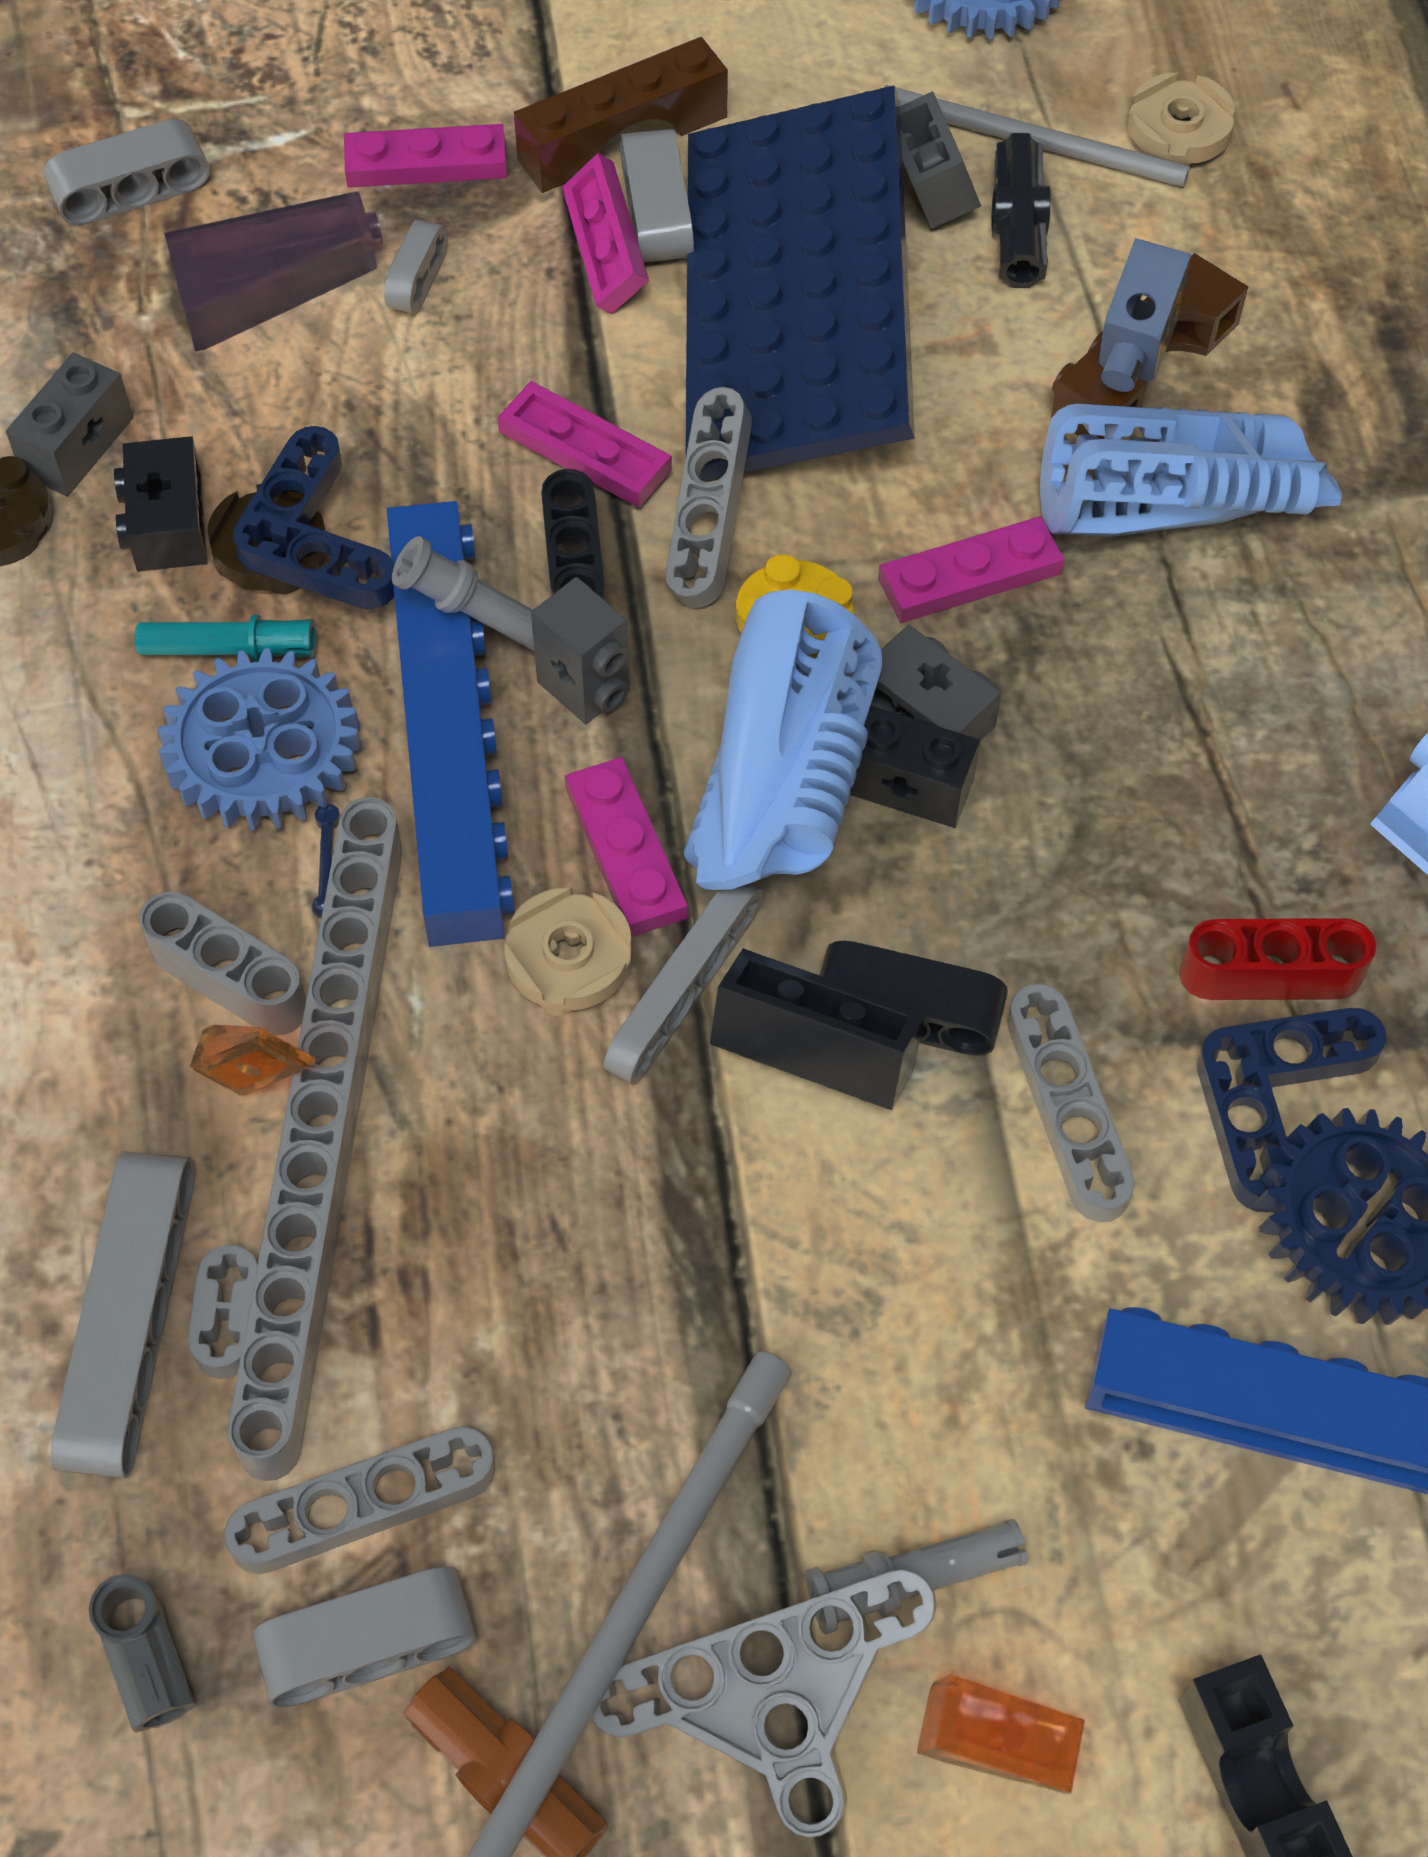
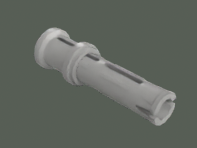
[392,536,534,651]
[806,1519,1028,1634]

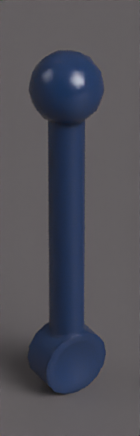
[311,804,340,918]

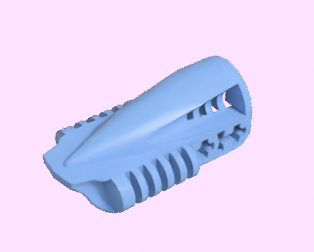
[1040,404,1342,537]
[684,589,882,890]

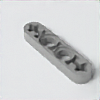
[666,387,752,608]
[603,883,764,1085]
[1007,984,1135,1222]
[224,1427,495,1574]

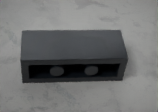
[710,948,926,1110]

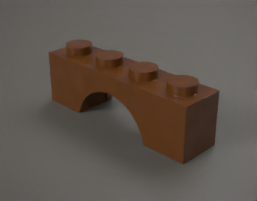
[514,36,728,193]
[1051,253,1249,439]

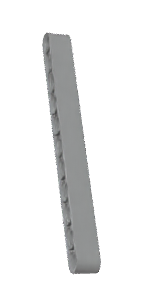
[228,797,402,1481]

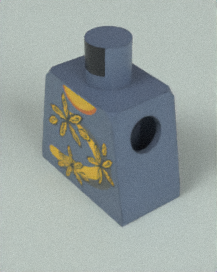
[1098,238,1191,392]

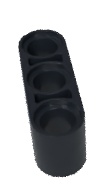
[541,469,605,601]
[819,940,1008,1056]

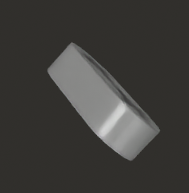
[384,219,447,314]
[188,1244,258,1379]

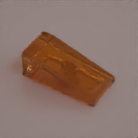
[190,1025,315,1096]
[917,1674,1085,1794]

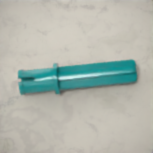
[134,614,317,662]

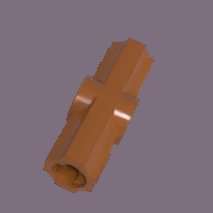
[403,1666,608,1857]

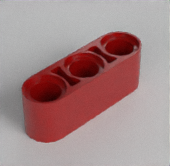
[1179,918,1377,1000]

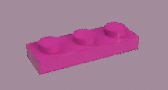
[344,124,507,188]
[562,153,649,314]
[498,381,672,508]
[878,516,1065,624]
[564,757,688,937]

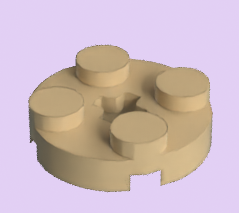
[1126,72,1235,166]
[504,888,631,1016]

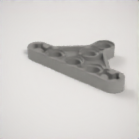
[592,1569,937,1837]

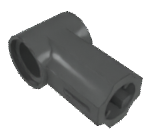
[89,1574,196,1733]

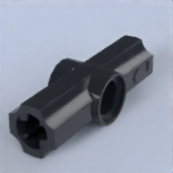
[991,133,1051,288]

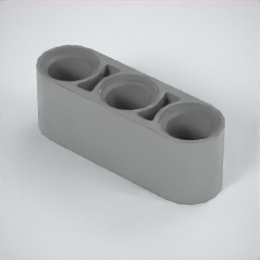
[44,119,210,225]
[620,129,694,263]
[139,892,306,1035]
[253,1567,477,1708]

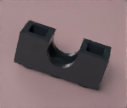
[1179,1654,1353,1857]

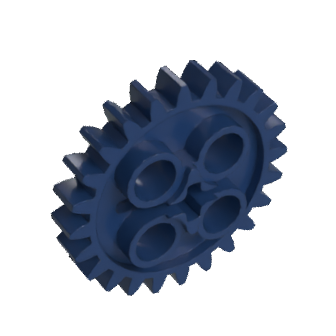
[1256,1108,1428,1325]

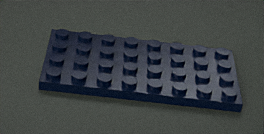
[686,85,915,481]

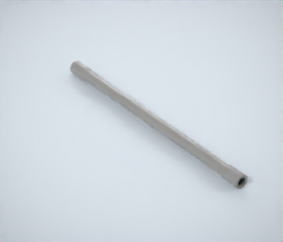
[467,1352,791,1857]

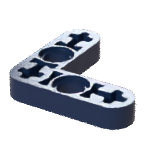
[233,426,394,609]
[1197,1008,1387,1212]

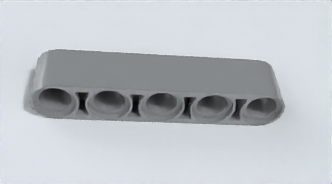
[51,1151,194,1478]

